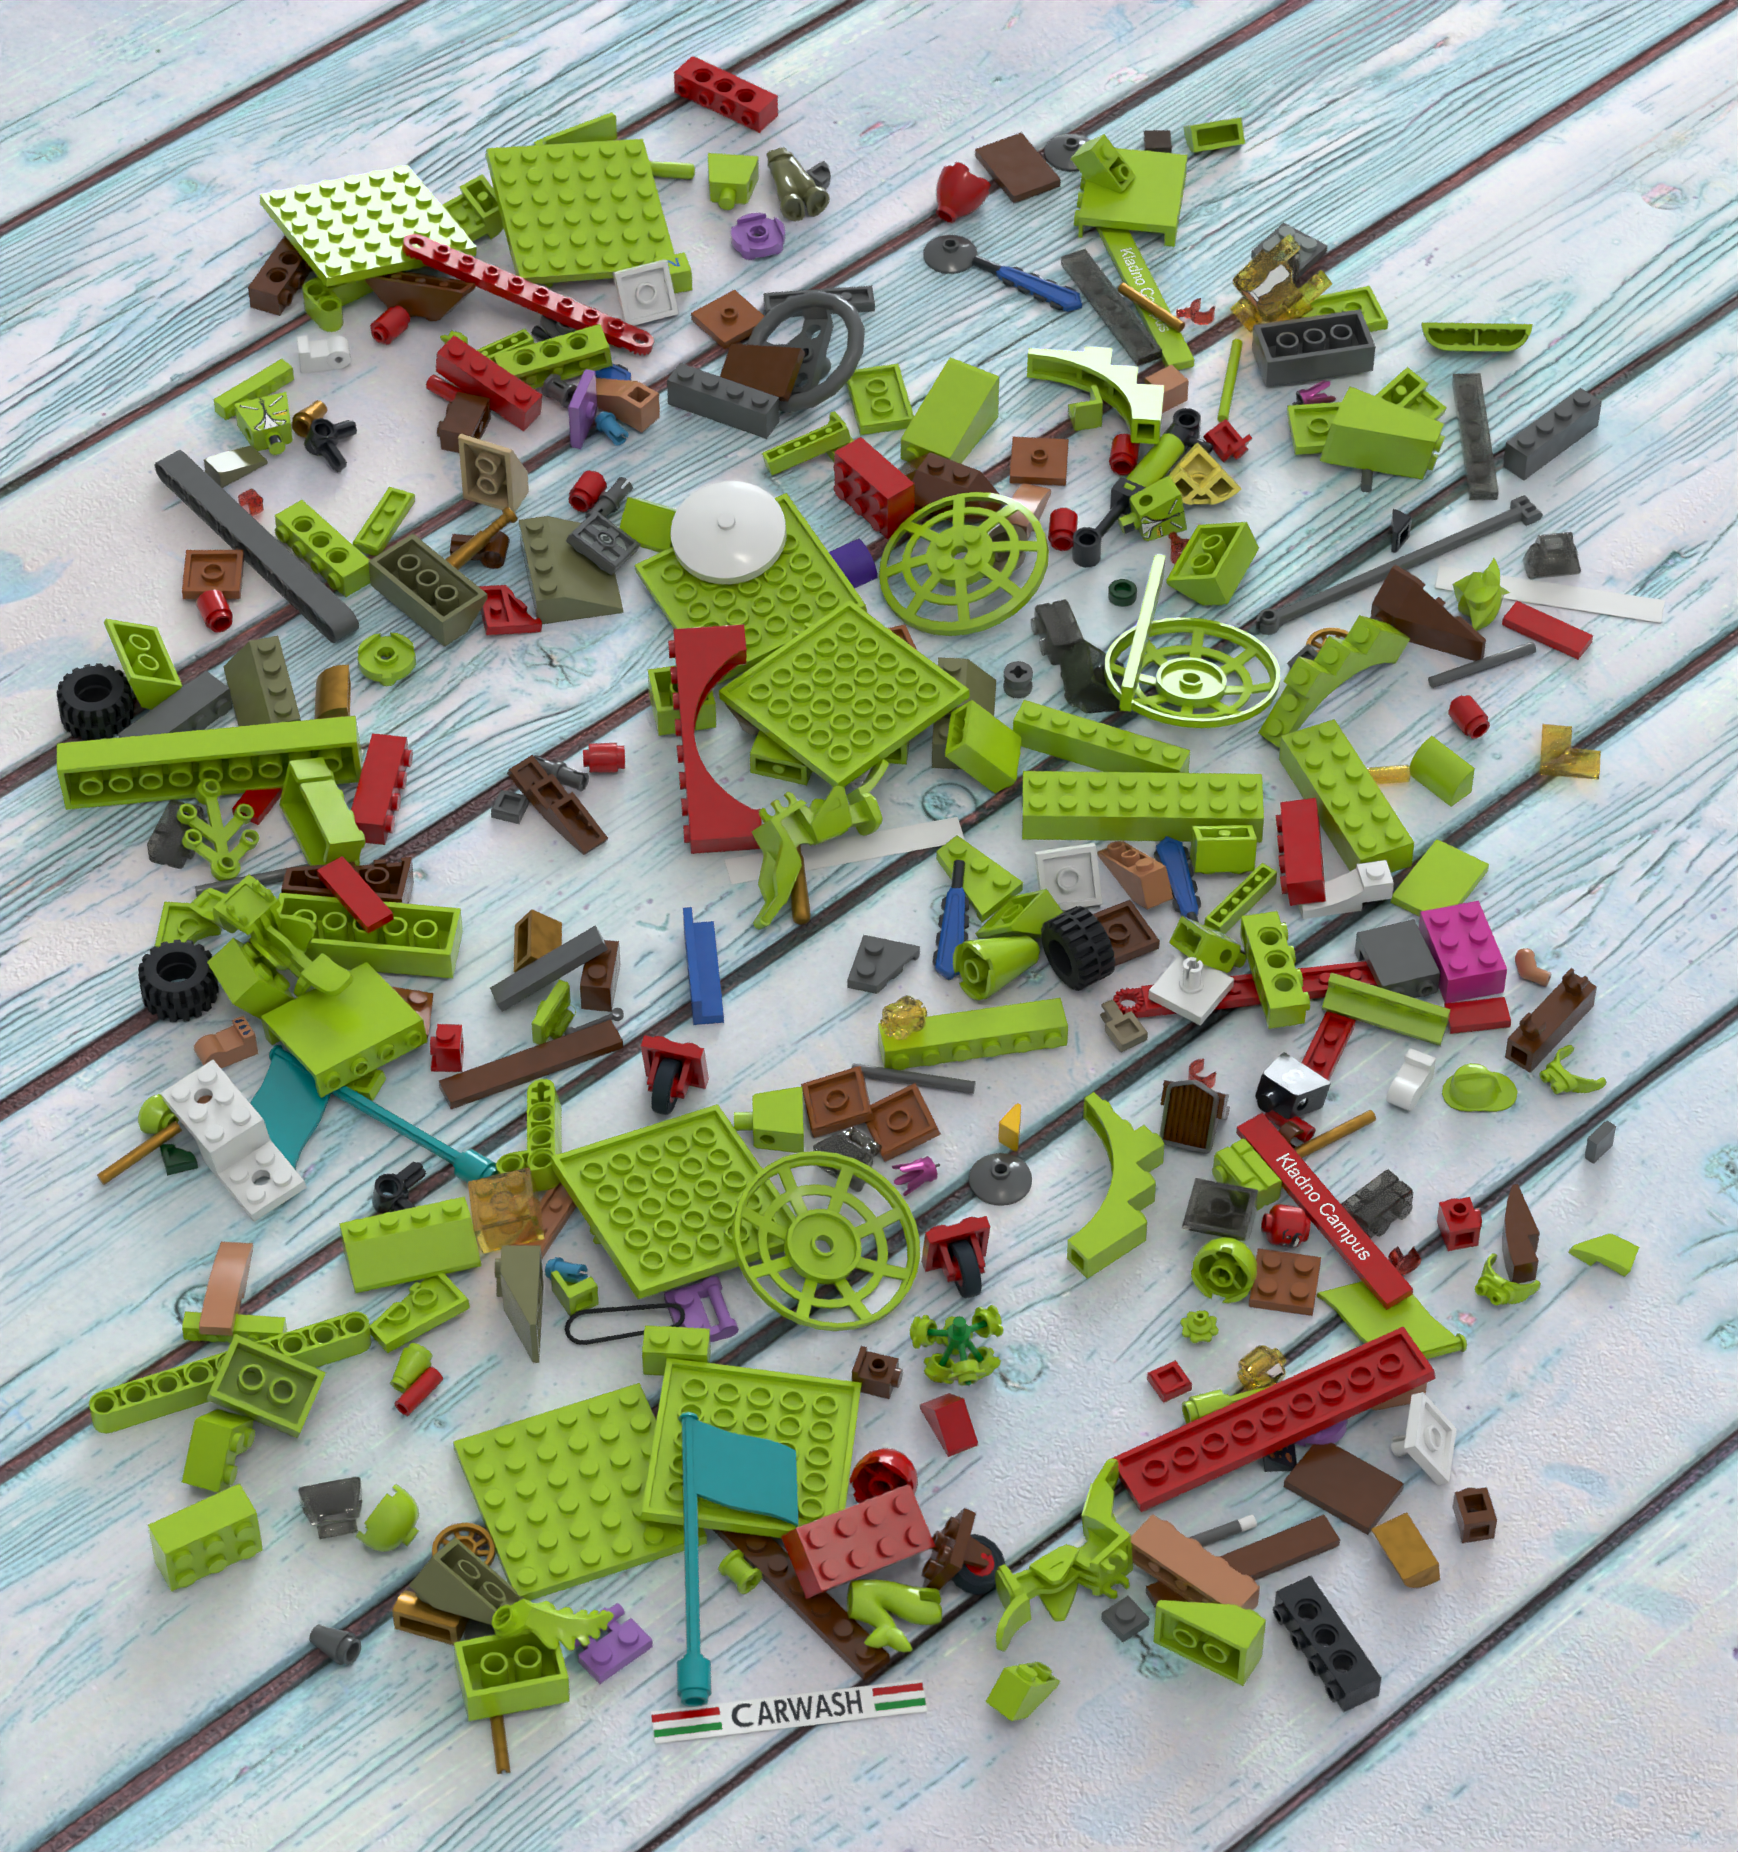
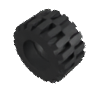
[56,663,134,741]
[1041,906,1115,991]
[138,939,219,1022]

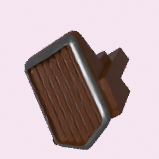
[1159,1080,1230,1154]

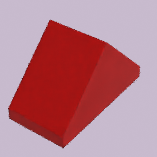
[920,1393,978,1457]

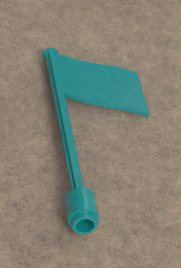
[250,1045,501,1192]
[677,1412,798,1707]

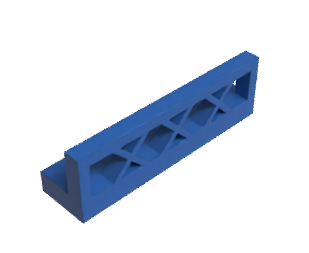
[683,907,724,1025]

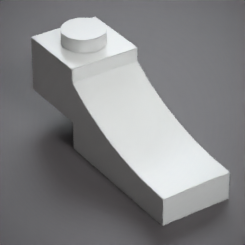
[1298,860,1394,919]

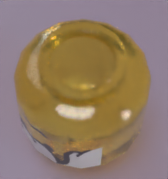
[1237,1345,1286,1391]

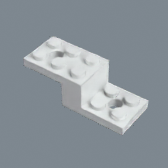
[160,1060,307,1222]

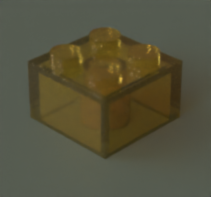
[468,1167,545,1254]

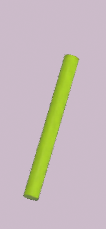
[1217,339,1243,423]

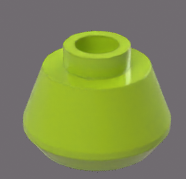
[138,1094,179,1134]

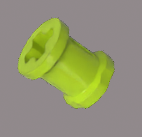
[718,1549,762,1594]

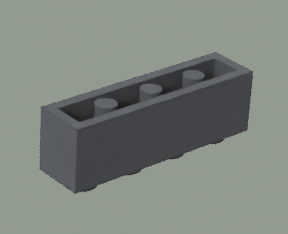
[667,363,780,439]
[1503,388,1602,481]
[118,671,232,738]

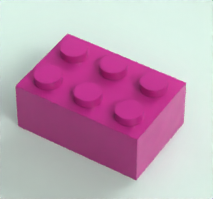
[1418,901,1507,1003]

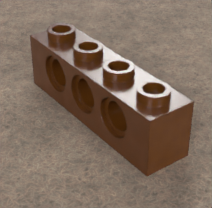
[248,235,313,316]

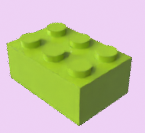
[207,1334,326,1439]
[148,1483,263,1592]
[454,1629,569,1722]

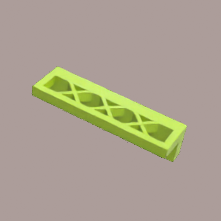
[1322,973,1450,1046]

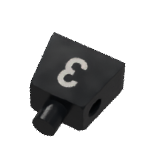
[1255,1052,1331,1119]

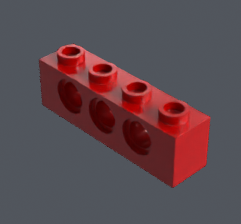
[674,55,778,133]

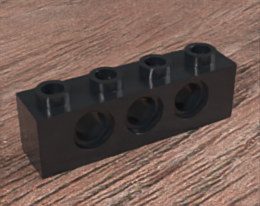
[1273,1575,1381,1712]

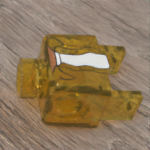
[1229,234,1333,333]

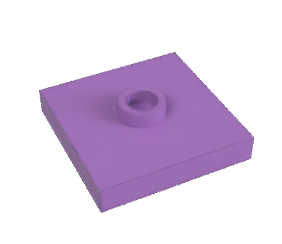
[568,369,598,449]

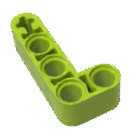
[302,277,374,332]
[496,1079,562,1195]

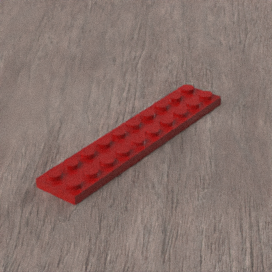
[1110,1326,1435,1512]

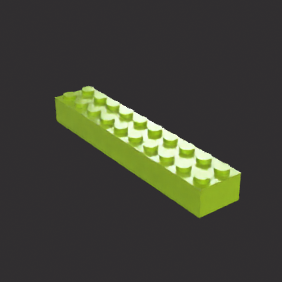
[57,716,363,810]

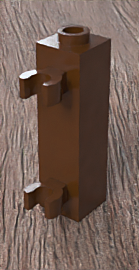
[1505,968,1597,1073]

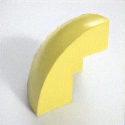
[1168,442,1241,505]

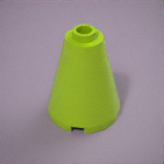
[953,935,1040,1001]

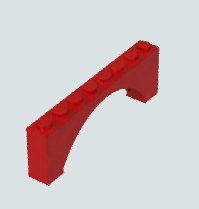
[668,624,762,854]

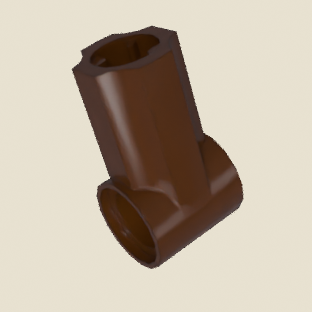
[450,531,510,569]

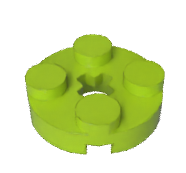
[357,632,416,686]

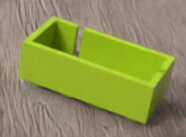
[279,757,365,866]

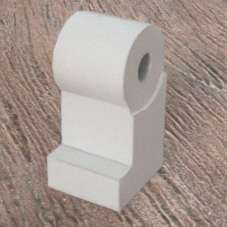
[297,336,351,374]
[1386,1048,1436,1111]

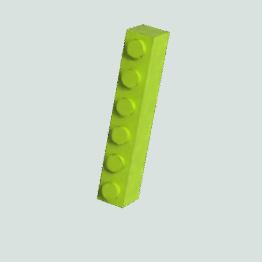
[1013,700,1190,773]
[878,998,1068,1070]

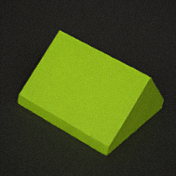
[619,497,677,553]

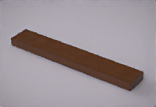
[439,1019,624,1109]
[1146,1514,1340,1609]

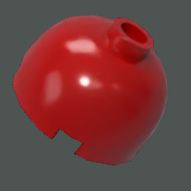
[849,1448,918,1503]

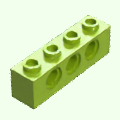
[494,324,613,389]
[275,500,371,598]
[1240,911,1310,1029]

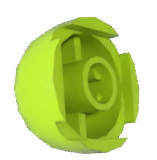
[1191,1237,1257,1303]
[356,1484,419,1552]

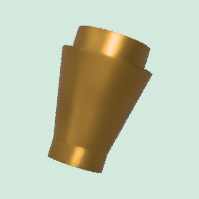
[292,400,327,437]

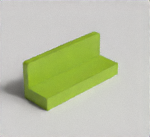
[534,112,617,145]

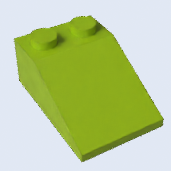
[1153,1600,1266,1686]

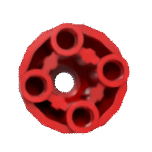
[936,162,991,223]

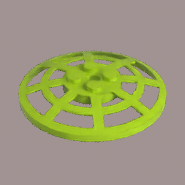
[879,492,1049,636]
[1104,617,1280,728]
[732,1151,920,1331]

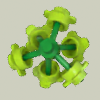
[910,1305,1004,1386]

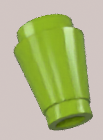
[390,1343,433,1393]

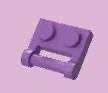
[664,1276,739,1343]

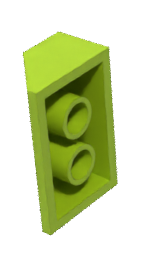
[1166,522,1259,606]
[104,618,182,710]

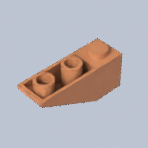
[596,378,660,433]
[1097,841,1173,910]

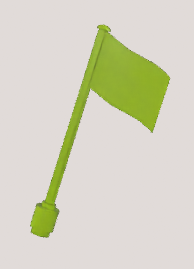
[1182,1281,1467,1424]

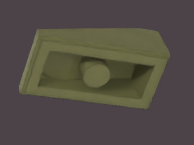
[204,445,268,488]

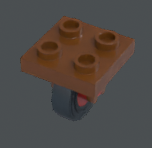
[921,1507,1005,1595]

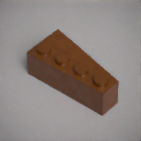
[281,857,414,904]

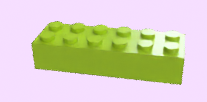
[1279,719,1414,873]
[276,893,463,979]

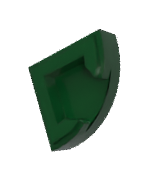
[160,1144,198,1176]

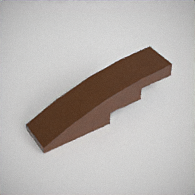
[507,755,608,855]

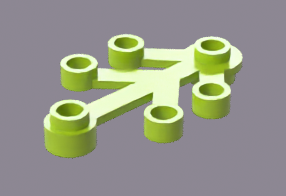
[177,778,259,881]

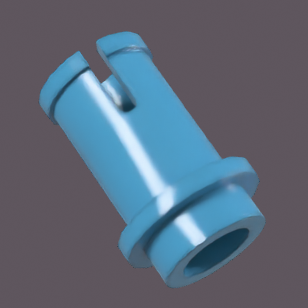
[595,411,629,446]
[545,1257,588,1283]

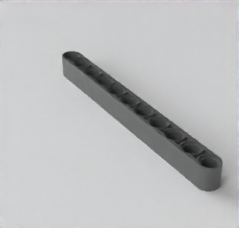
[155,450,359,643]

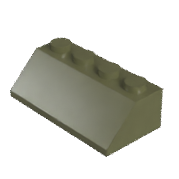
[368,533,488,647]
[223,636,301,727]
[932,657,996,769]

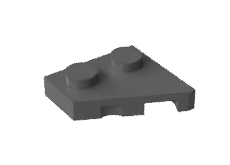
[847,935,920,994]

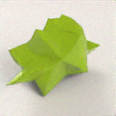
[1453,558,1510,631]

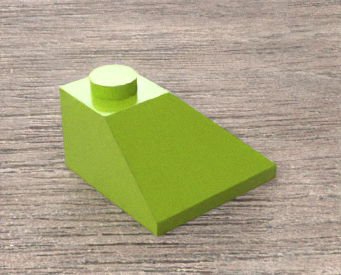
[975,889,1064,939]

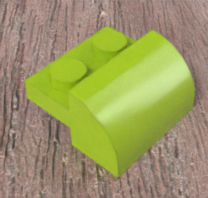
[442,174,504,242]
[1375,367,1447,420]

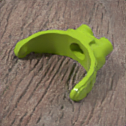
[1539,1045,1607,1095]
[1475,1253,1541,1305]

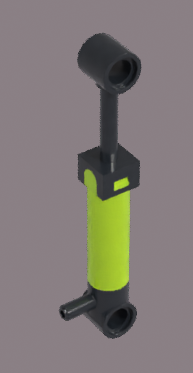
[1072,408,1213,568]

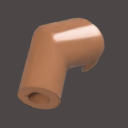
[1515,948,1552,987]

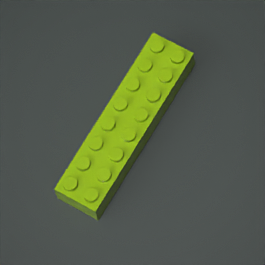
[1022,771,1264,842]

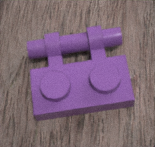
[569,1603,653,1684]

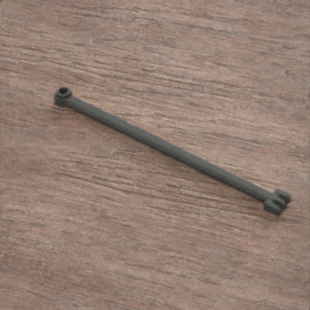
[1256,495,1543,635]

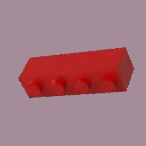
[436,335,543,431]
[351,733,413,845]
[1276,798,1326,906]

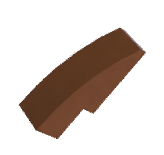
[1502,1184,1540,1284]

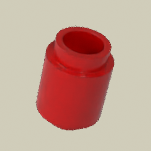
[370,305,410,345]
[1109,434,1140,475]
[568,470,607,512]
[1048,507,1078,551]
[196,590,233,632]
[1448,695,1490,739]
[583,743,625,773]

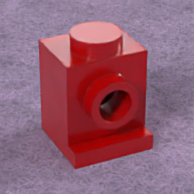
[430,1024,464,1072]

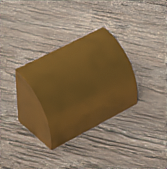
[314,665,351,719]
[514,909,562,972]
[1371,1512,1440,1588]
[392,1590,470,1645]

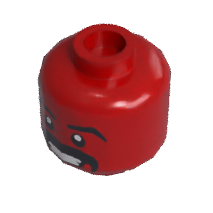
[1261,1204,1311,1248]

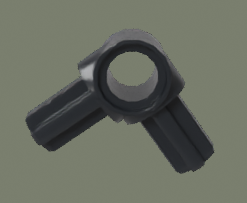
[304,418,357,472]
[372,1162,426,1214]

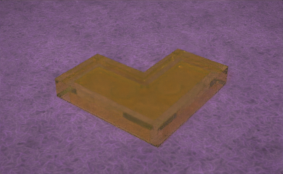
[1539,724,1601,780]

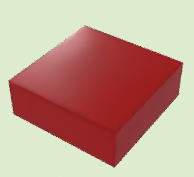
[1147,1360,1192,1403]

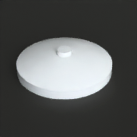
[671,481,786,584]

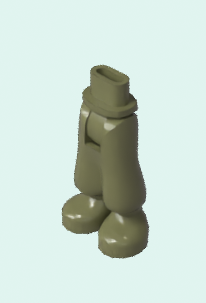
[766,147,830,221]

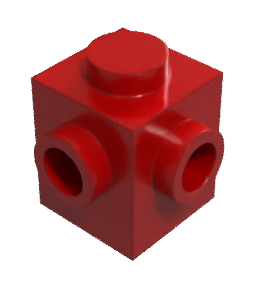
[1437,1197,1482,1251]

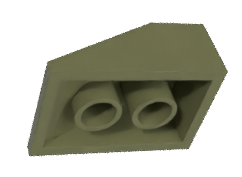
[495,1245,544,1363]
[409,1537,527,1625]

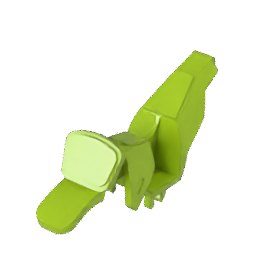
[752,758,888,930]
[190,874,353,997]
[995,1458,1133,1652]

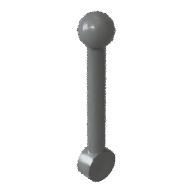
[564,1008,624,1035]

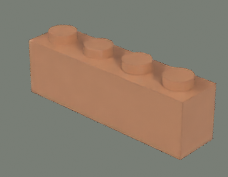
[1131,1514,1260,1610]

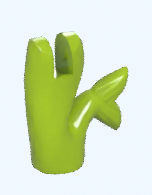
[847,1579,942,1652]

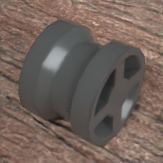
[1003,661,1033,698]

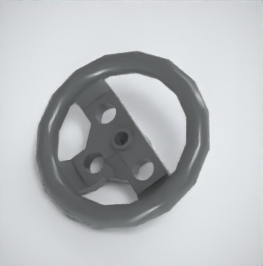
[747,291,865,413]

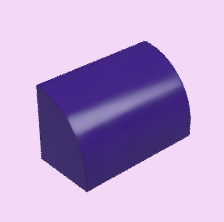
[829,538,878,589]

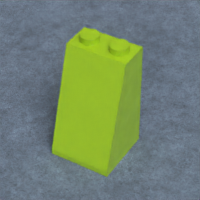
[901,357,999,464]
[1320,386,1445,480]

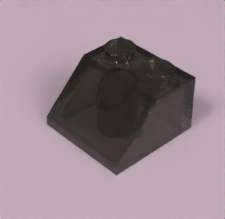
[1059,640,1124,714]
[1182,1178,1258,1241]

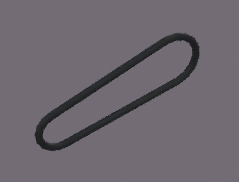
[565,1303,685,1345]

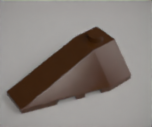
[1370,564,1486,661]

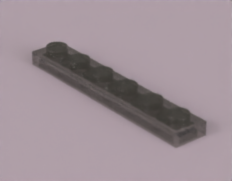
[1061,249,1162,366]
[1452,373,1499,500]

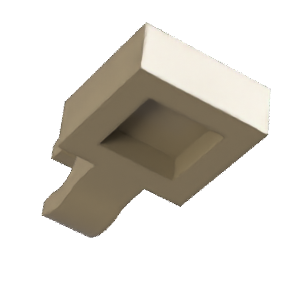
[1100,999,1148,1052]

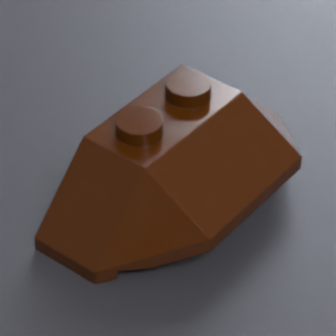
[365,271,476,321]
[899,452,1004,523]

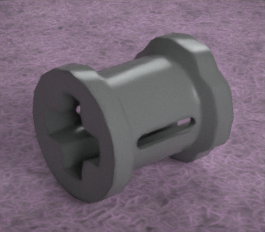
[542,374,577,408]

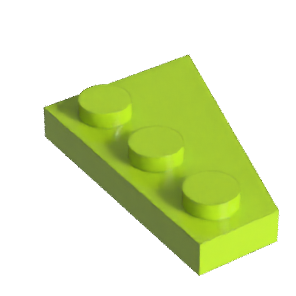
[936,835,1023,923]
[370,1272,470,1353]

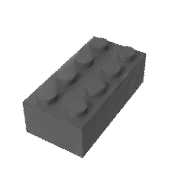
[1252,309,1376,387]

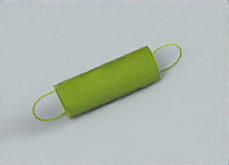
[547,1005,576,1041]

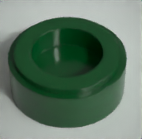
[1108,579,1137,607]

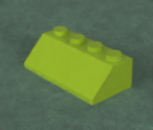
[339,1197,481,1293]

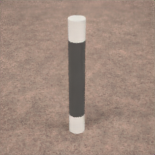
[1188,1514,1257,1547]

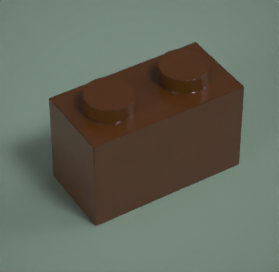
[437,392,491,453]
[580,940,621,1012]

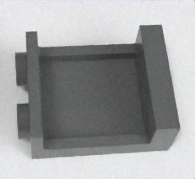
[1355,919,1440,998]

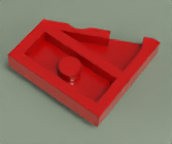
[478,585,542,635]

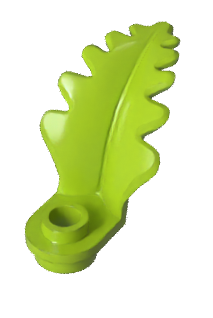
[492,1598,614,1650]

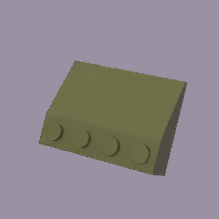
[519,516,623,624]

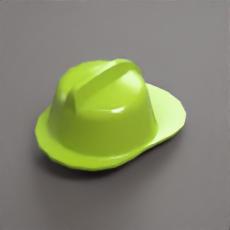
[1442,1063,1518,1112]

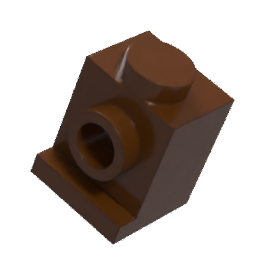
[852,1346,903,1399]
[1452,1487,1497,1543]

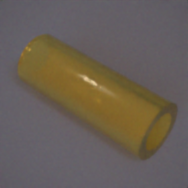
[1366,764,1410,784]

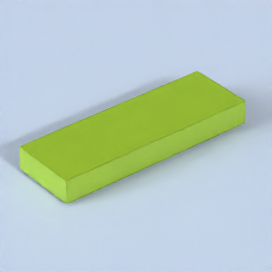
[352,486,416,556]

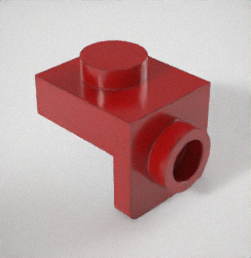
[1203,419,1253,463]

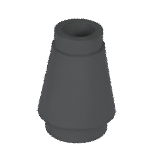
[309,1624,361,1665]

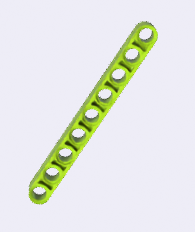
[89,1311,372,1434]

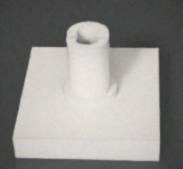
[613,259,679,326]
[1034,843,1102,910]
[1148,952,1234,1026]
[1391,1392,1457,1485]

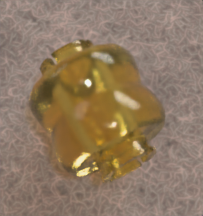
[880,995,927,1040]

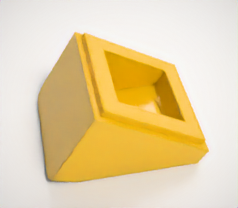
[998,1103,1021,1152]

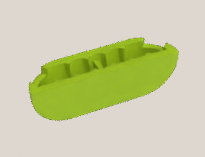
[1421,322,1533,352]

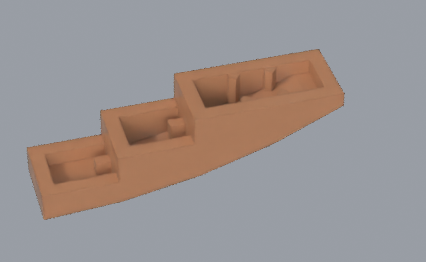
[199,1242,253,1336]

